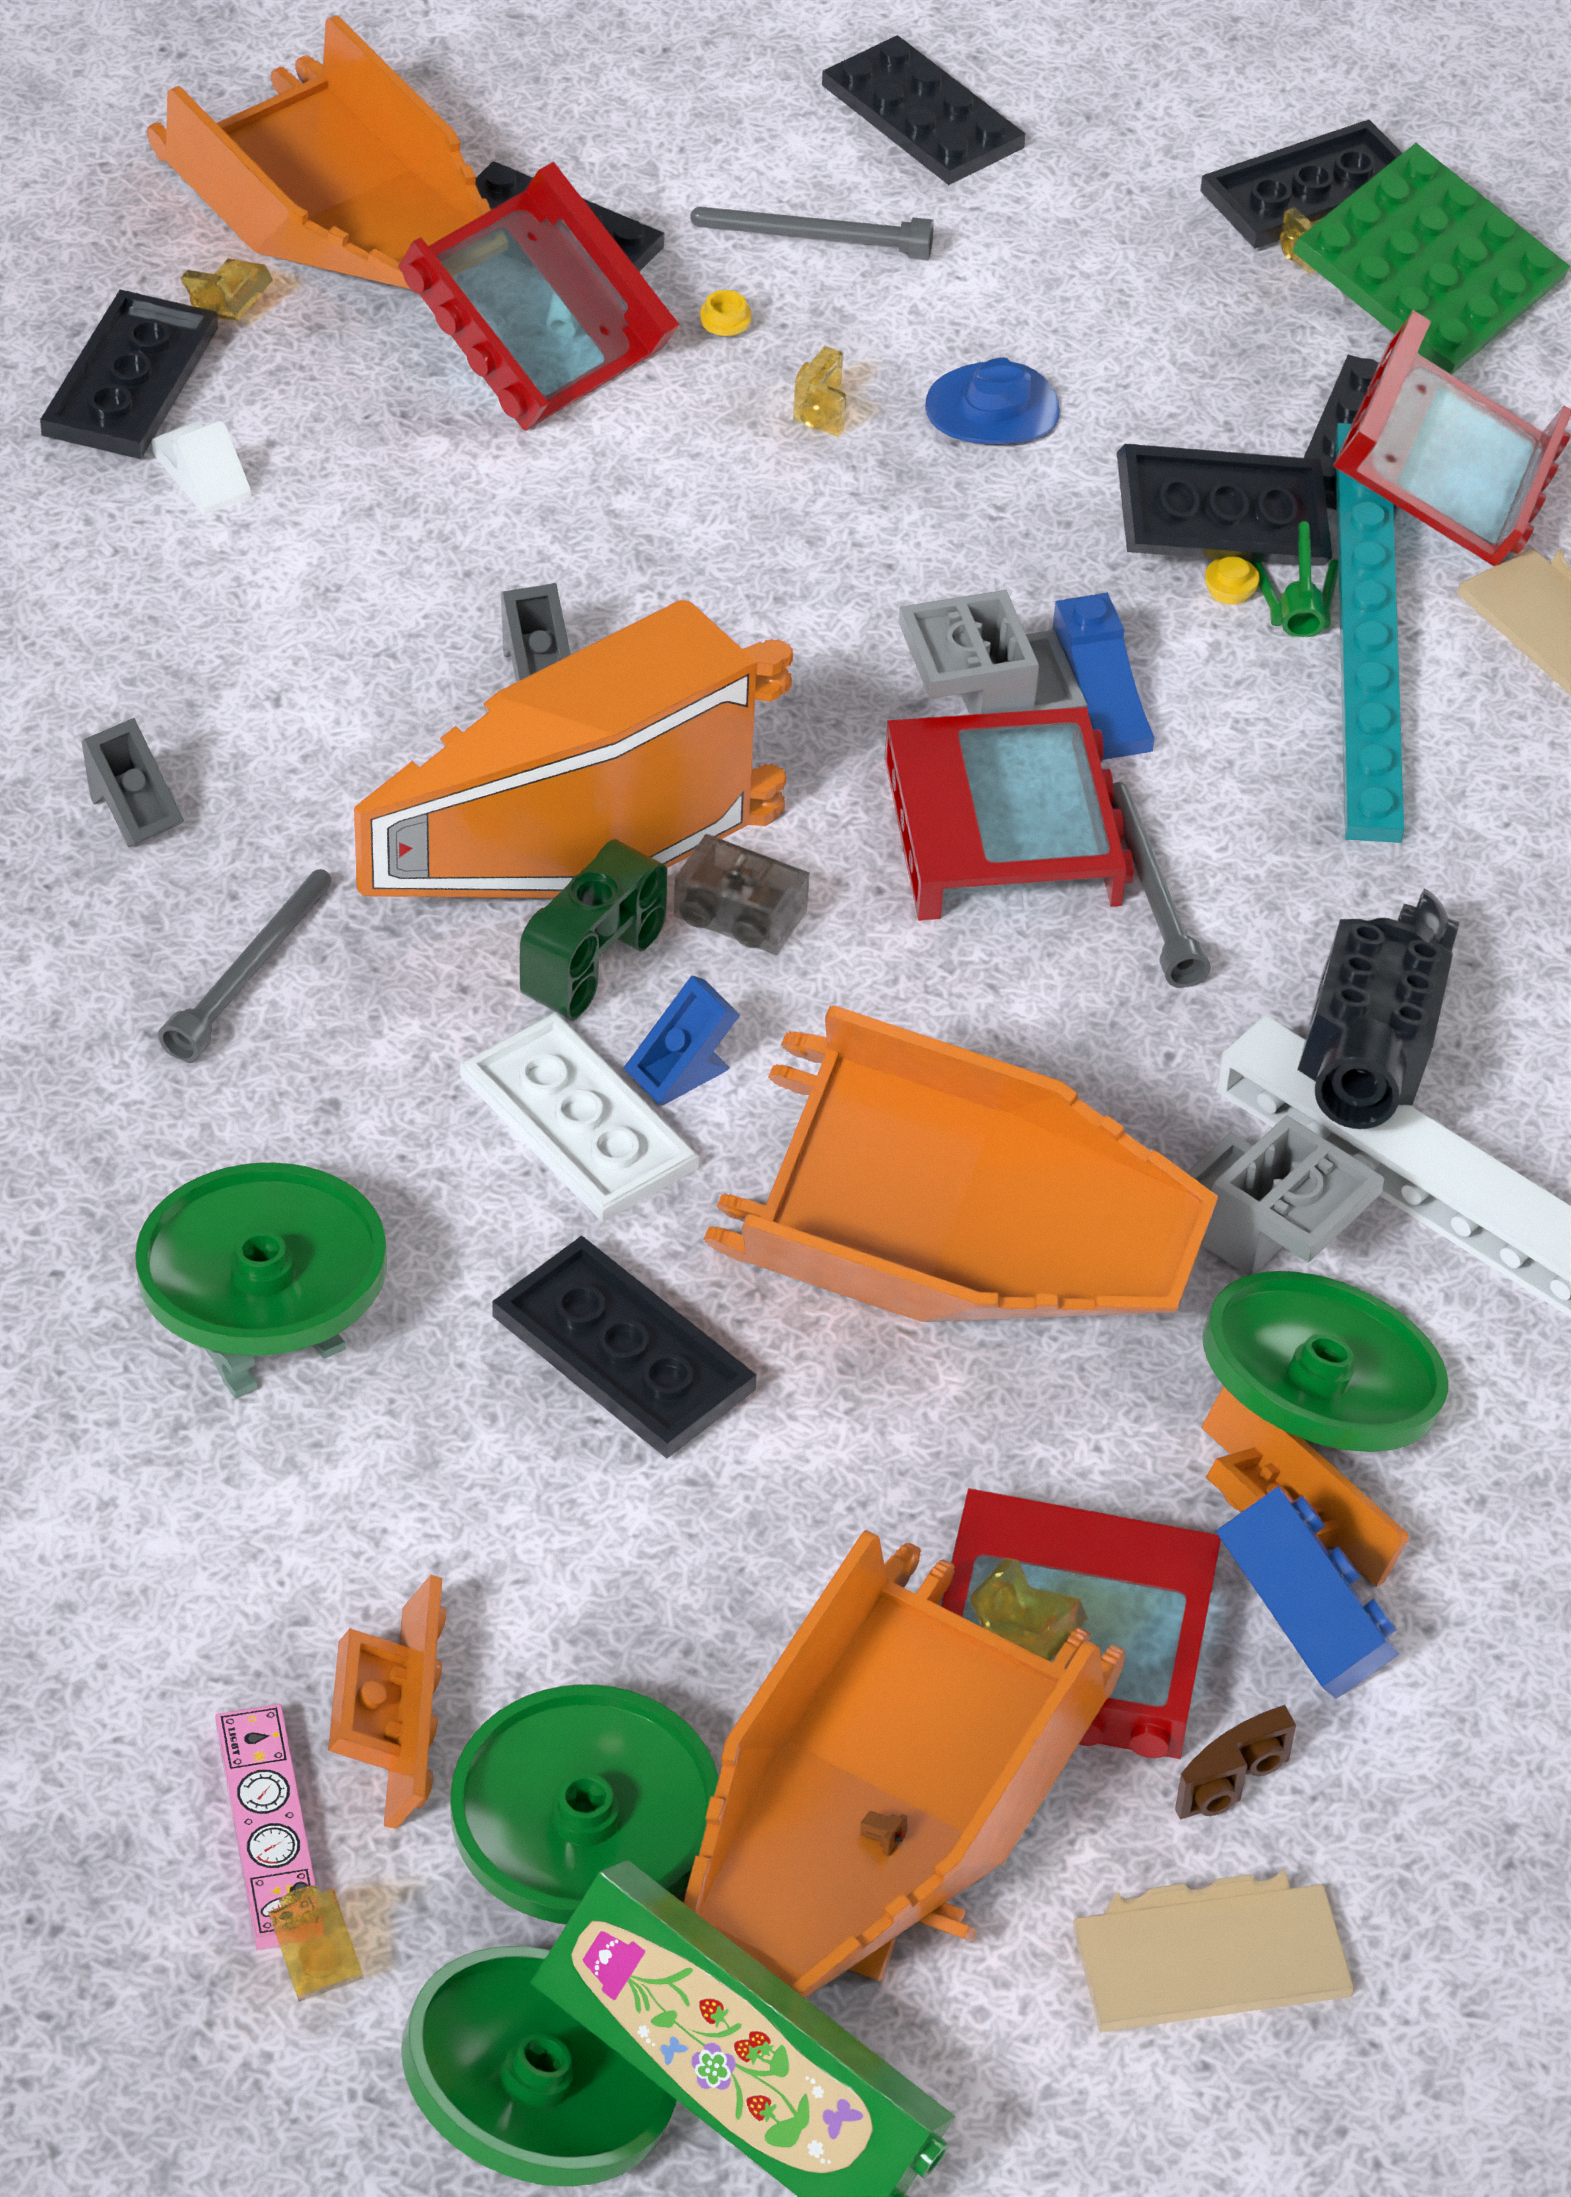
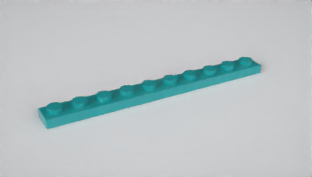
[1335,423,1404,843]

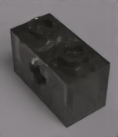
[673,834,810,955]

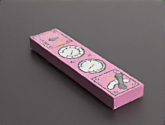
[215,1704,324,1950]

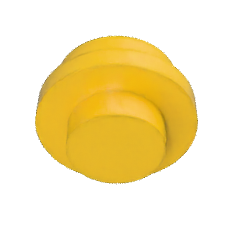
[700,290,751,336]
[1204,556,1259,604]

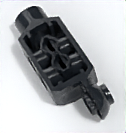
[1297,888,1459,1129]

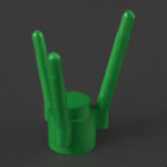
[1248,521,1338,637]

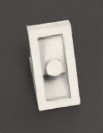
[152,421,251,515]

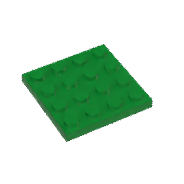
[1292,143,1571,375]

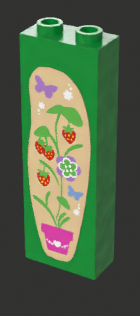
[530,1860,956,2197]

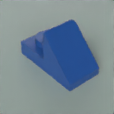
[623,975,740,1105]

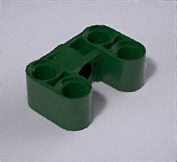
[520,839,668,1021]

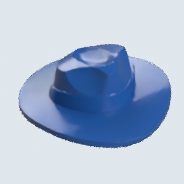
[925,357,1060,444]

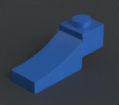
[1052,592,1155,760]

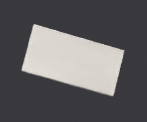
[460,1012,699,1223]

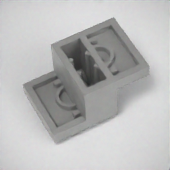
[899,590,1087,738]
[1186,1115,1385,1275]

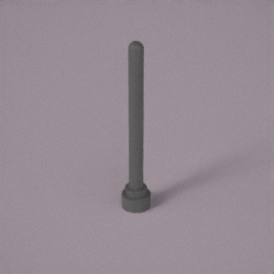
[690,207,934,260]
[1110,782,1211,988]
[158,869,332,1063]

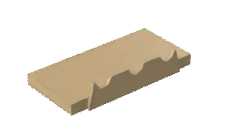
[1457,548,1571,695]
[1073,1869,1354,2033]

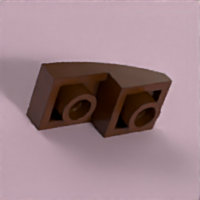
[1175,1705,1296,1820]

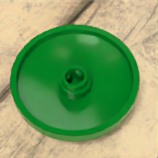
[135,1162,387,1356]
[1202,1271,1448,1452]
[450,1684,719,1925]
[401,1946,677,2187]

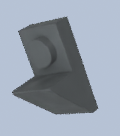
[501,583,571,682]
[81,718,184,847]

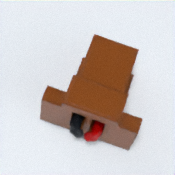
[861,1810,908,1855]

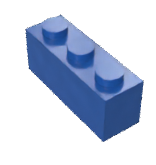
[1215,1486,1400,1699]

